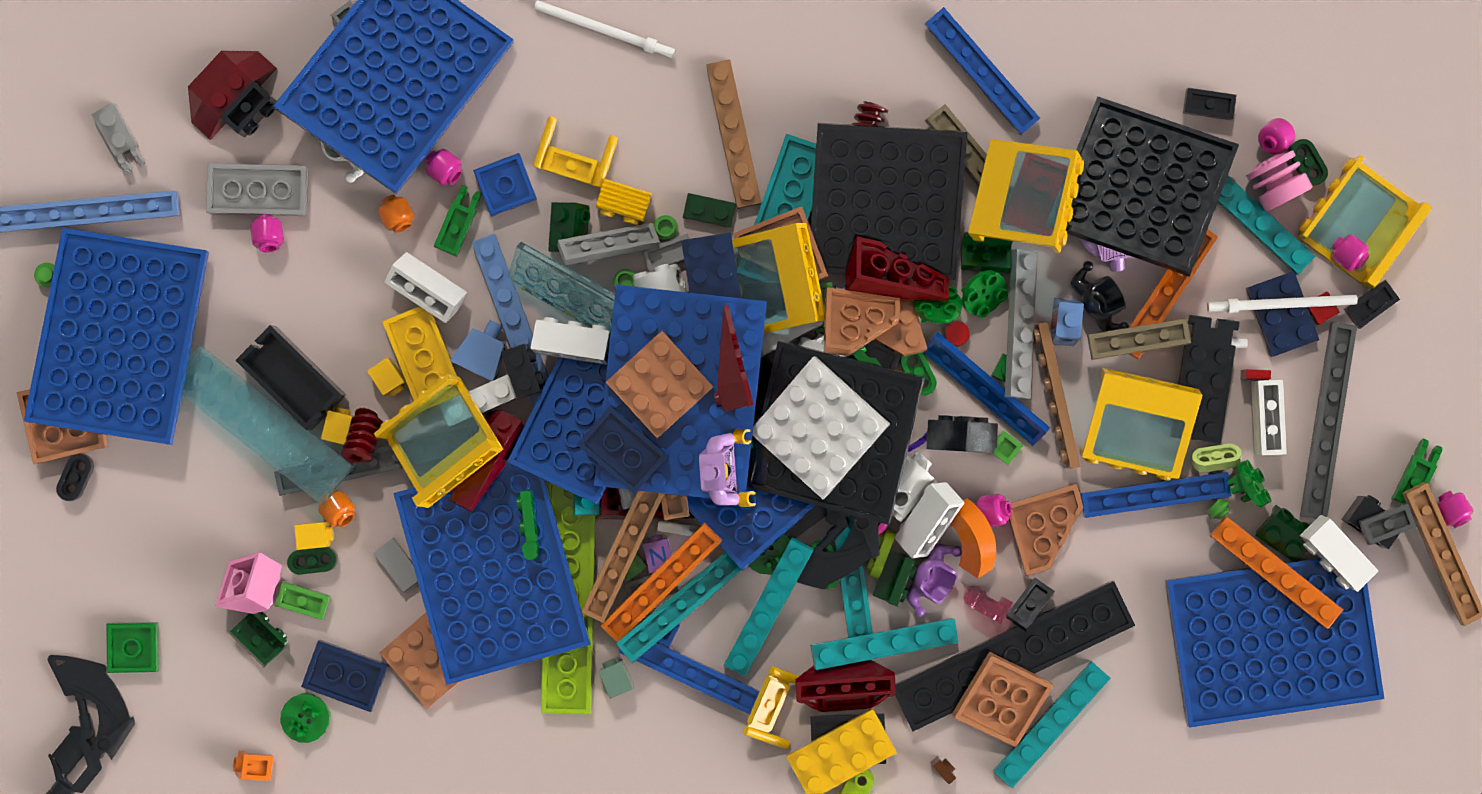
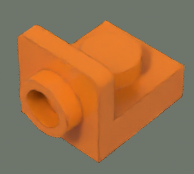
[233,750,274,781]

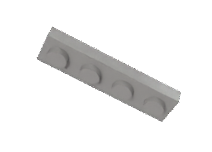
[557,223,660,266]

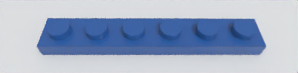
[925,7,1040,135]
[923,331,1050,446]
[1080,472,1232,518]
[619,642,760,714]

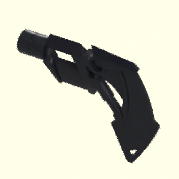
[771,508,880,589]
[46,655,135,794]

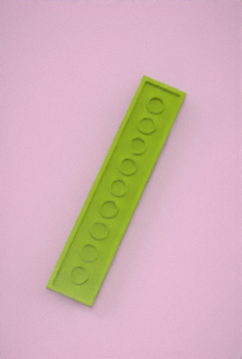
[541,482,596,714]

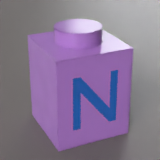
[643,534,672,573]

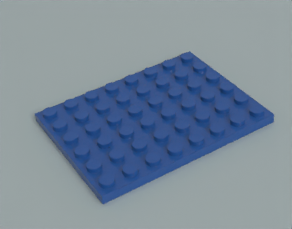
[273,0,514,195]
[24,228,209,445]
[594,285,767,499]
[393,463,591,685]
[1165,552,1385,728]

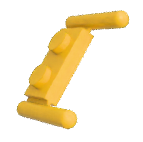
[533,116,618,188]
[743,666,799,749]

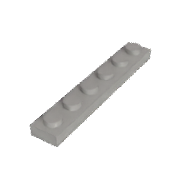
[1005,249,1037,399]

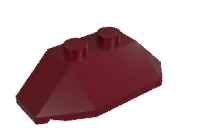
[188,51,277,140]
[795,660,896,712]

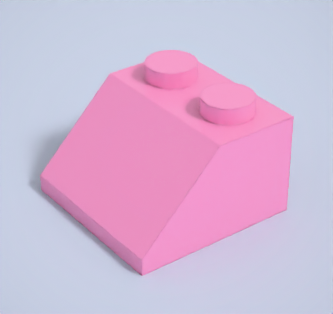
[215,552,282,614]

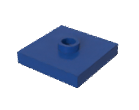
[473,153,537,217]

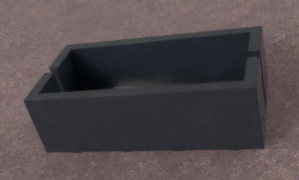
[235,325,346,430]

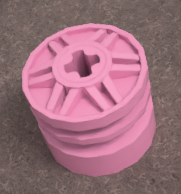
[1246,150,1313,212]

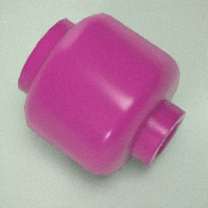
[1258,118,1295,155]
[425,149,463,186]
[250,214,284,253]
[1331,234,1370,271]
[1437,491,1473,529]
[975,494,1012,527]

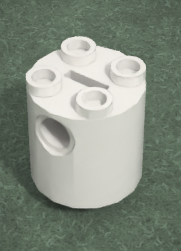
[633,264,687,292]
[893,452,937,522]

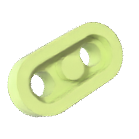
[1192,444,1242,472]

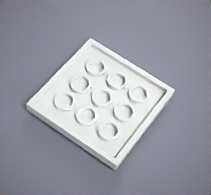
[752,356,890,499]

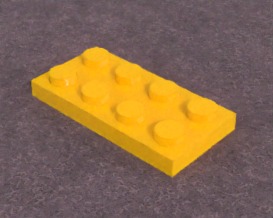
[382,306,460,411]
[786,708,897,794]

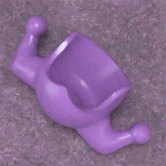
[906,543,962,617]

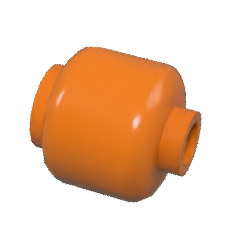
[378,195,414,233]
[318,491,356,527]

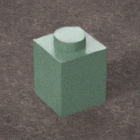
[598,658,634,699]

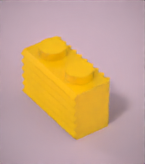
[596,178,652,225]

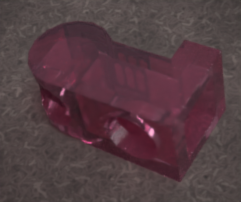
[963,586,1013,624]

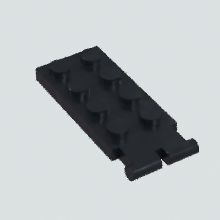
[1170,315,1240,443]

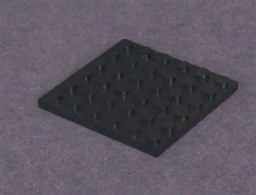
[1046,96,1239,277]
[811,123,968,280]
[747,341,925,525]

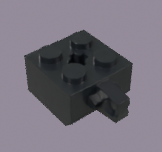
[926,415,998,453]

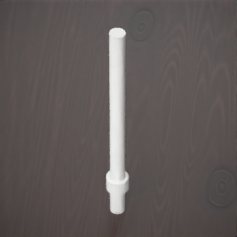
[534,0,675,58]
[1207,295,1357,314]

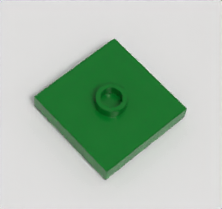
[106,622,159,673]

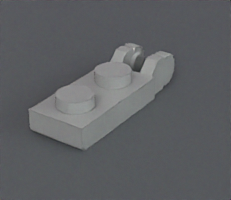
[91,103,145,174]

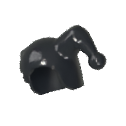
[1071,261,1129,332]

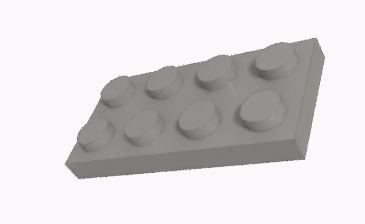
[206,163,308,216]

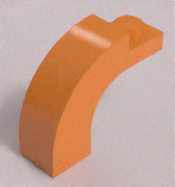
[950,498,996,579]

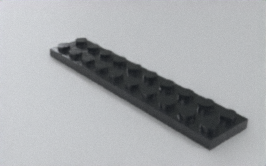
[895,580,1135,732]

